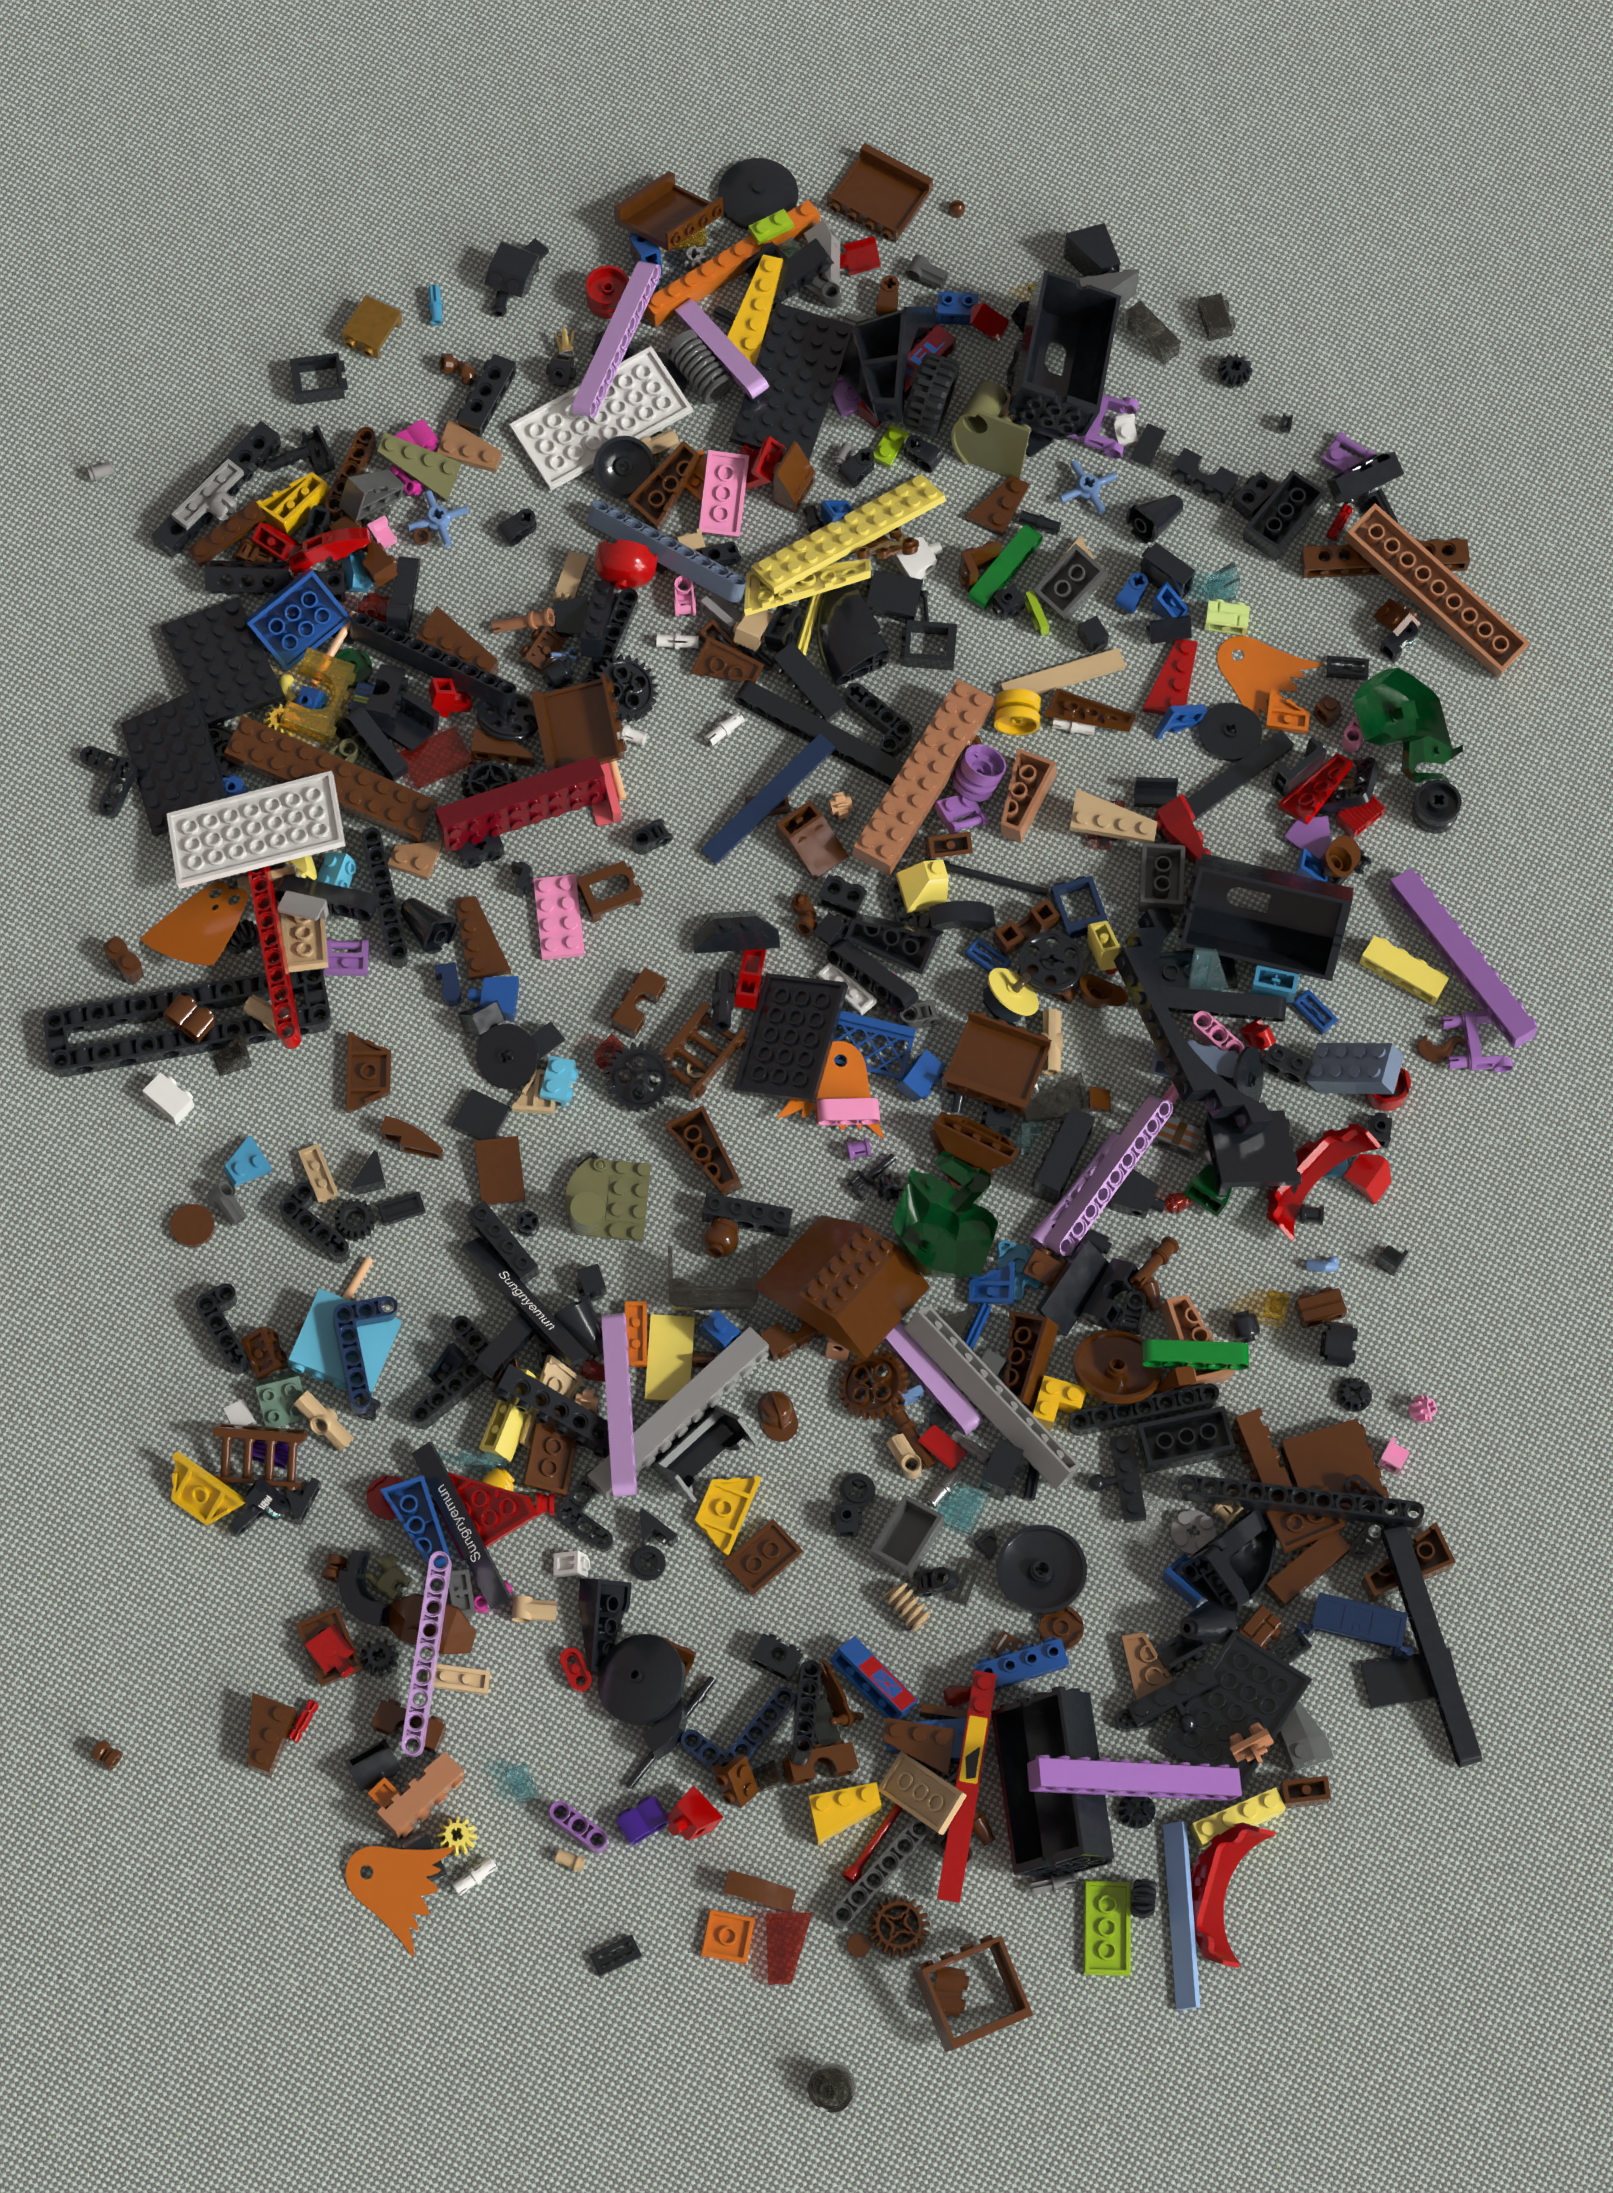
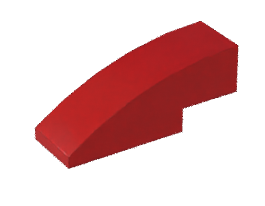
[734,949,767,1010]

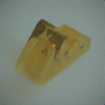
[1260,1289,1290,1328]

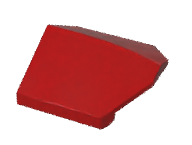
[1343,1154,1392,1205]

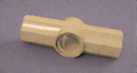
[1041,1009,1063,1076]
[293,1390,354,1452]

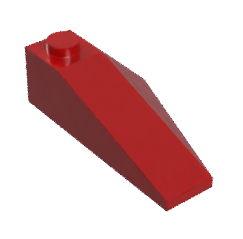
[1153,794,1211,865]

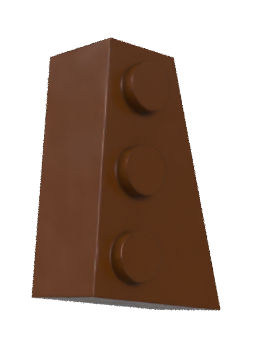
[247,1693,297,1778]

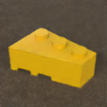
[256,472,330,537]
[808,1782,881,1846]

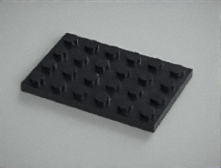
[160,597,285,727]
[121,690,228,837]
[732,973,848,1103]
[1161,1630,1312,1791]

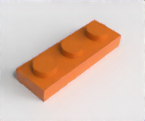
[625,1301,647,1368]

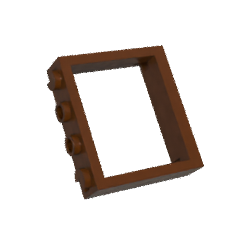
[913,1934,1033,2052]

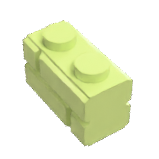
[1204,599,1250,636]

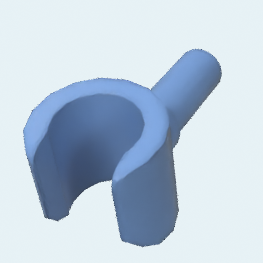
[550,647,579,663]

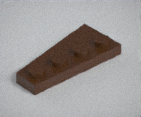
[455,896,511,981]

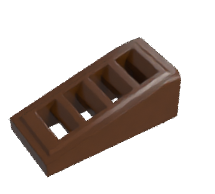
[696,618,741,651]
[1153,1366,1196,1395]

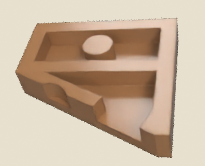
[388,841,443,880]

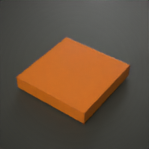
[701,1909,755,1965]

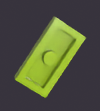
[749,209,794,245]
[874,425,909,469]
[1025,590,1049,636]

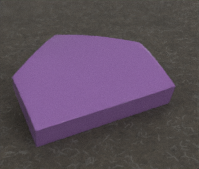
[1284,816,1332,860]

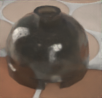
[807,2063,856,2113]

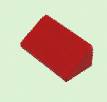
[970,303,1009,342]
[918,1425,967,1470]

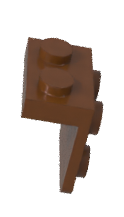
[958,541,1001,593]

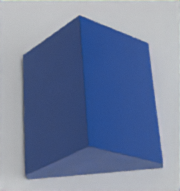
[1161,1554,1205,1609]

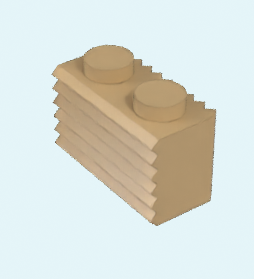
[733,610,774,651]

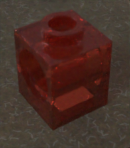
[594,1033,625,1072]

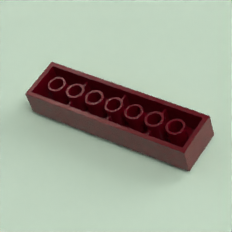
[435,756,606,852]

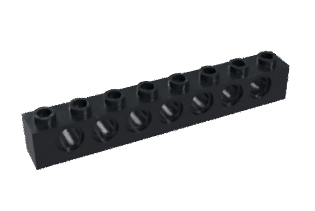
[151,421,281,558]

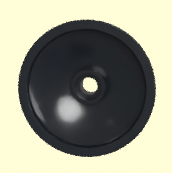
[593,436,655,498]

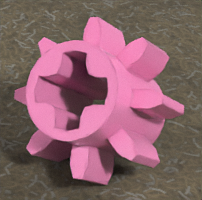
[1409,1395,1437,1423]

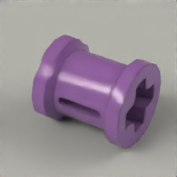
[846,1138,872,1161]

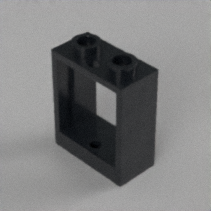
[289,353,348,405]
[1140,542,1196,600]
[900,620,957,671]

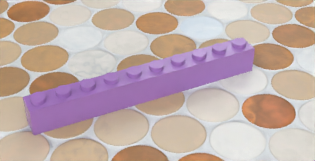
[1389,868,1537,1049]
[1027,1755,1242,1801]

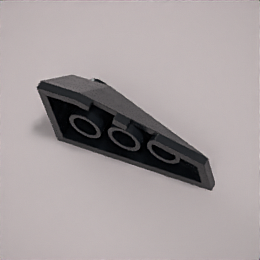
[578,1578,632,1672]

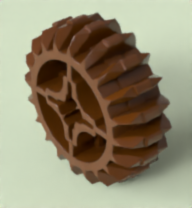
[867,1895,930,1959]

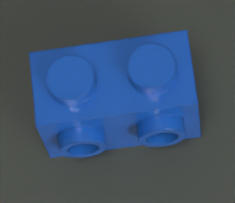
[936,291,979,326]
[895,1049,946,1103]

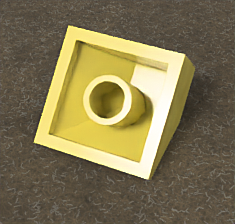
[896,859,949,913]

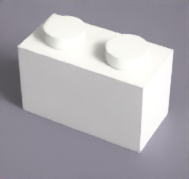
[142,1072,194,1125]

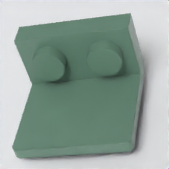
[254,1371,307,1427]

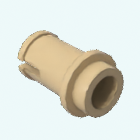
[555,1848,586,1872]

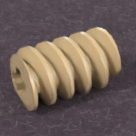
[883,1582,931,1633]

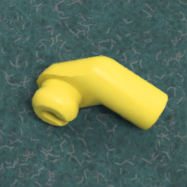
[279,674,297,705]

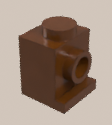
[1312,694,1342,729]

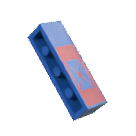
[830,1636,919,1720]

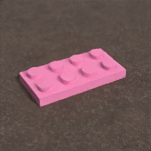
[698,450,749,538]
[533,874,585,960]

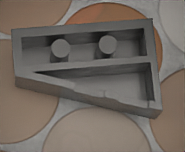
[339,469,405,522]

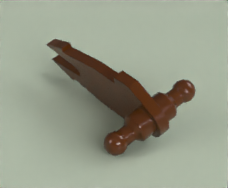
[820,1659,864,1727]

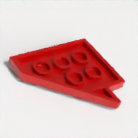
[434,1472,538,1561]

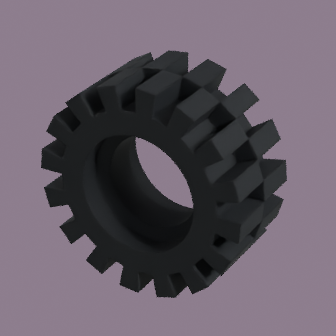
[335,1198,375,1241]

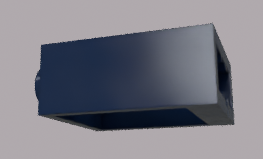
[1050,876,1108,939]

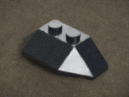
[693,910,780,954]

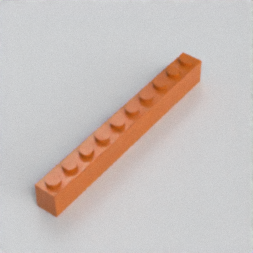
[644,199,820,328]

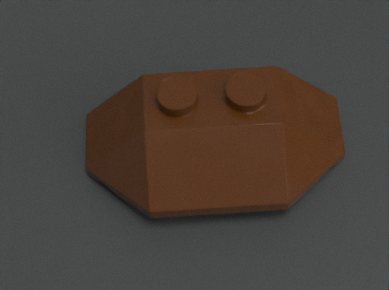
[933,1112,1020,1171]
[388,1593,477,1654]

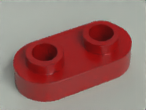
[560,1648,592,1693]

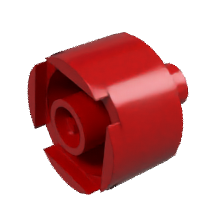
[1365,1067,1411,1111]

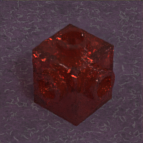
[358,593,389,623]

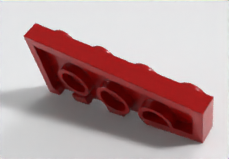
[1142,639,1198,715]
[1277,753,1353,825]

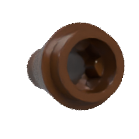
[1138,1277,1163,1311]
[972,1810,996,1846]

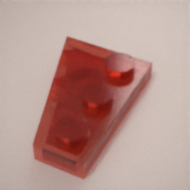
[766,1912,812,1986]

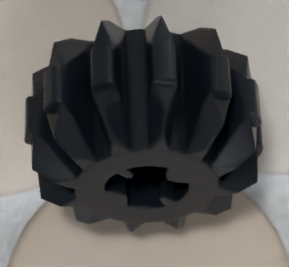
[1217,353,1253,388]
[226,920,260,954]
[360,1638,399,1677]
[1131,1878,1157,1919]

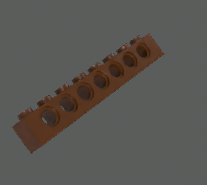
[1300,538,1470,578]

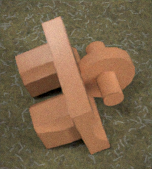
[1229,1722,1274,1764]

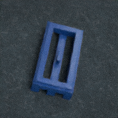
[964,937,1012,973]
[1292,989,1338,1035]

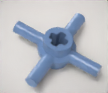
[1059,460,1117,514]
[407,490,469,547]

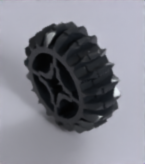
[461,758,518,798]

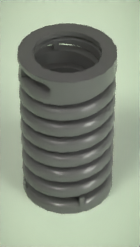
[665,330,734,404]

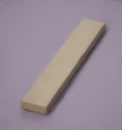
[1000,648,1126,695]

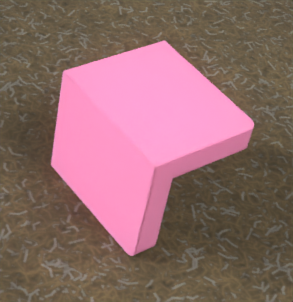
[367,515,397,549]
[1378,1437,1409,1475]

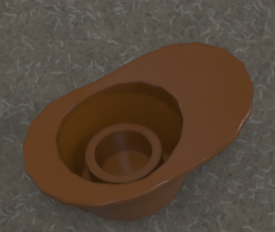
[1321,835,1361,878]
[1079,974,1128,1009]
[757,1391,799,1442]

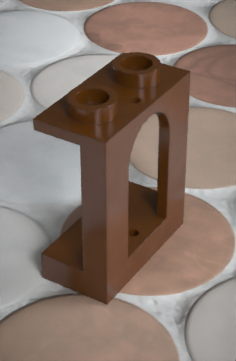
[577,860,643,923]

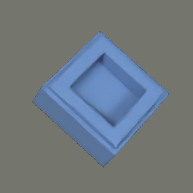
[900,1385,924,1406]

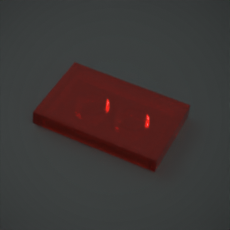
[399,726,474,790]

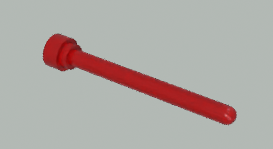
[841,1804,903,1885]

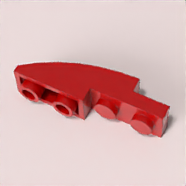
[289,527,371,575]

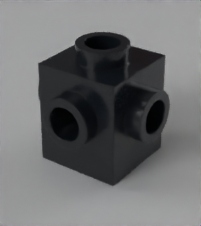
[546,353,576,387]
[991,584,1026,621]
[830,1502,862,1537]

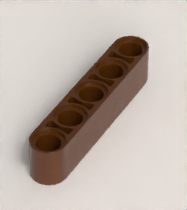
[325,427,377,521]

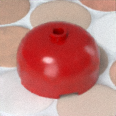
[594,539,658,590]

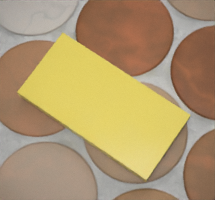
[645,1314,695,1403]

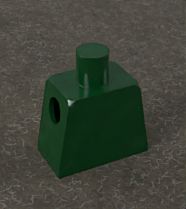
[1183,1164,1232,1217]

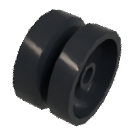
[1411,779,1462,834]

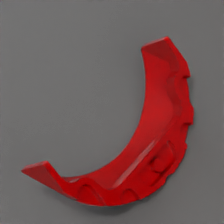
[1266,1124,1381,1241]
[1191,1822,1276,1968]

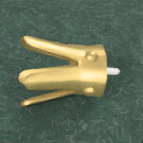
[553,328,575,356]

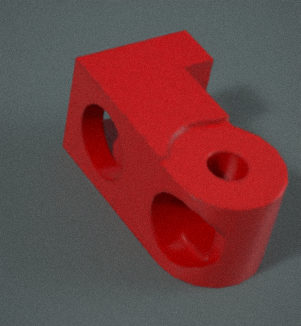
[1239,1019,1276,1049]

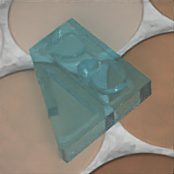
[1188,947,1230,992]

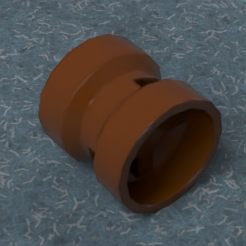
[321,1554,348,1583]
[91,1739,123,1771]

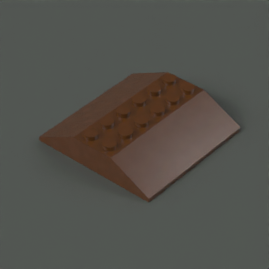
[754,1215,930,1361]

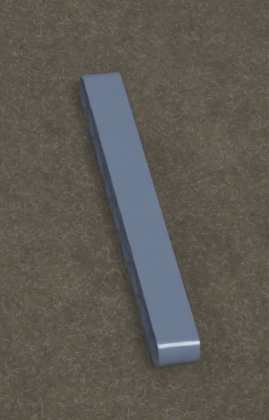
[587,500,747,602]

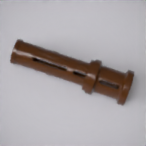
[1130,1236,1179,1289]
[887,1405,936,1470]

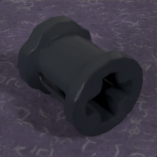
[1300,1204,1324,1225]

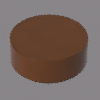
[847,1933,870,1958]

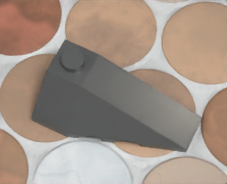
[1277,1702,1334,1772]

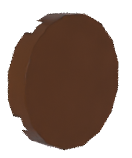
[170,1204,215,1248]
[1038,1607,1084,1651]

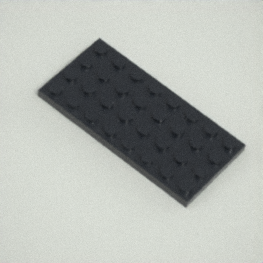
[729,303,854,461]

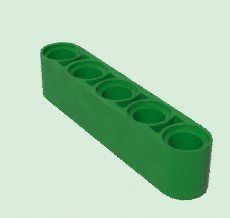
[967,525,1043,610]
[1141,1339,1249,1370]

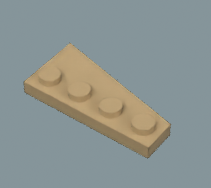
[1070,788,1157,843]
[519,1355,583,1450]

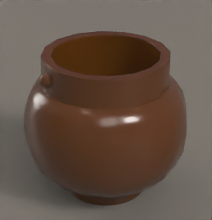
[701,1217,739,1258]

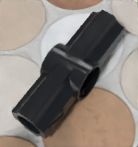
[712,969,735,1032]

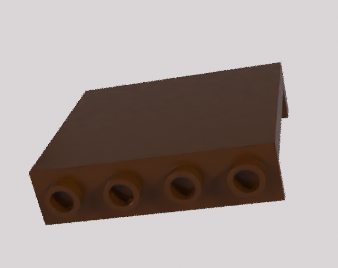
[827,143,933,243]
[614,171,723,251]
[531,673,627,771]
[942,1011,1052,1116]
[1279,1418,1389,1510]

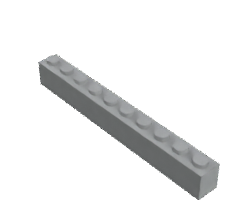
[904,1305,1081,1490]
[587,1327,769,1501]

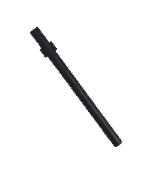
[924,857,1049,897]
[625,1676,717,1789]

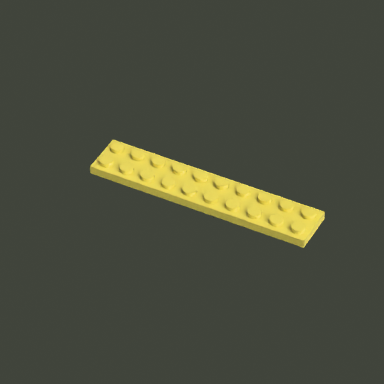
[751,474,946,594]

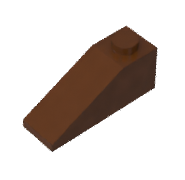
[471,728,535,767]

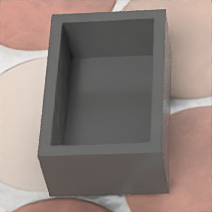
[870,1494,945,1580]

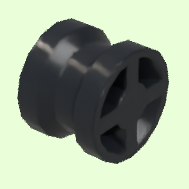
[517,1211,539,1237]
[355,1397,381,1421]

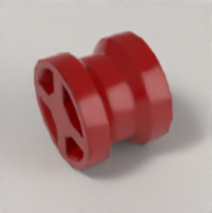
[536,1493,555,1516]

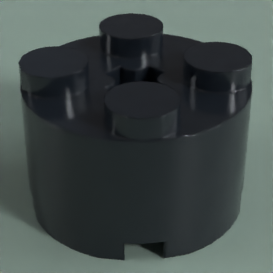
[1320,1321,1358,1368]

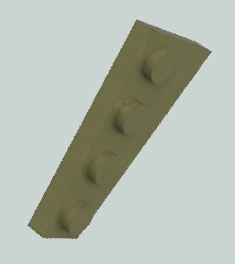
[376,432,462,502]

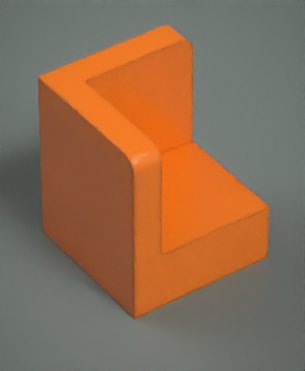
[368,1777,400,1809]

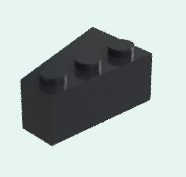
[1326,452,1404,504]

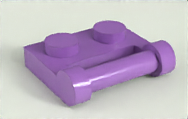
[1321,432,1376,473]
[933,794,988,834]
[324,938,369,976]

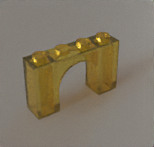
[278,647,356,745]

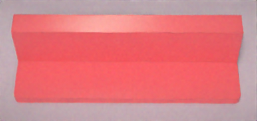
[591,763,622,826]

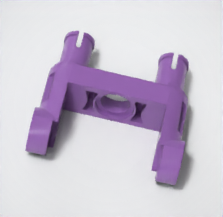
[1067,394,1139,459]
[1441,1010,1513,1072]

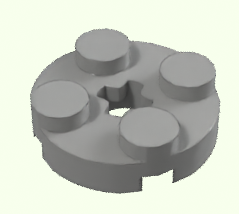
[1170,1510,1216,1556]

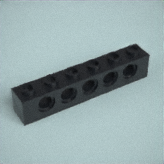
[491,1364,610,1458]

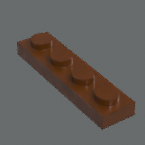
[188,500,267,567]

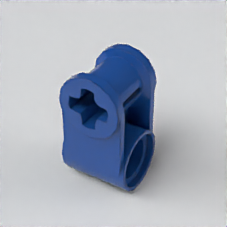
[1114,572,1148,614]

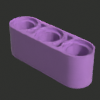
[550,1801,608,1854]

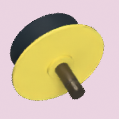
[983,968,1039,1022]

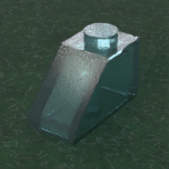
[1204,562,1240,602]

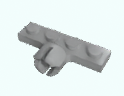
[171,459,244,530]

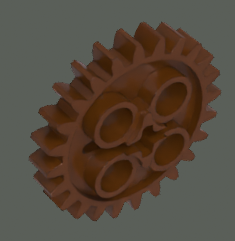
[837,1350,910,1421]

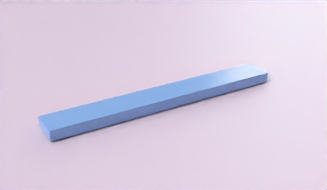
[1163,1821,1200,2011]

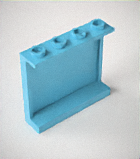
[288,1288,402,1397]

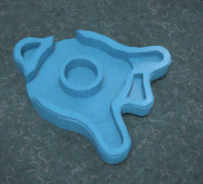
[997,1240,1041,1302]

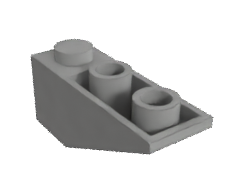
[804,220,840,286]

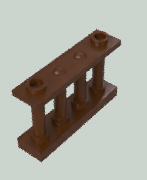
[654,1001,746,1102]
[213,1423,307,1490]

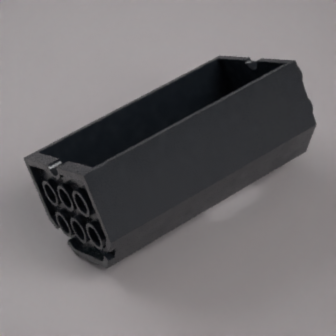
[1008,270,1121,440]
[1178,853,1354,981]
[991,1686,1114,1877]

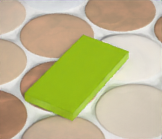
[1083,1881,1131,1976]

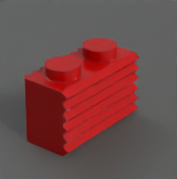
[251,523,302,562]
[1335,795,1386,839]

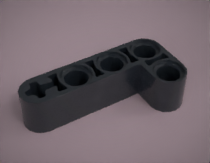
[386,556,421,633]
[845,683,913,758]
[334,706,409,782]
[279,1182,350,1264]
[196,1283,249,1375]

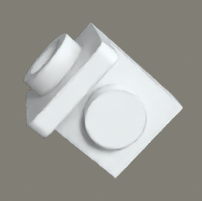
[1113,413,1139,447]
[553,1551,590,1578]

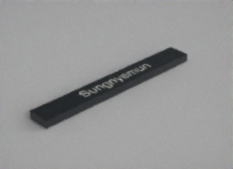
[461,1237,589,1367]
[412,1442,512,1610]

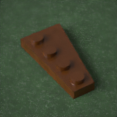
[1045,688,1136,732]

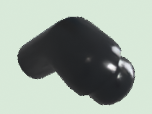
[947,1089,965,1113]

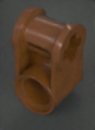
[876,275,899,315]

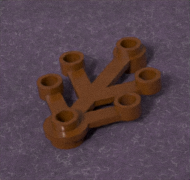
[850,527,919,559]

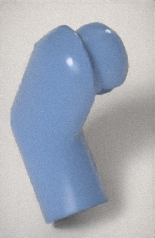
[1306,1256,1339,1272]

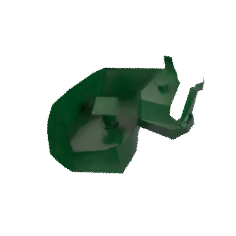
[1353,668,1463,783]
[892,1151,999,1278]

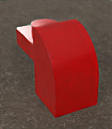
[428,678,472,718]

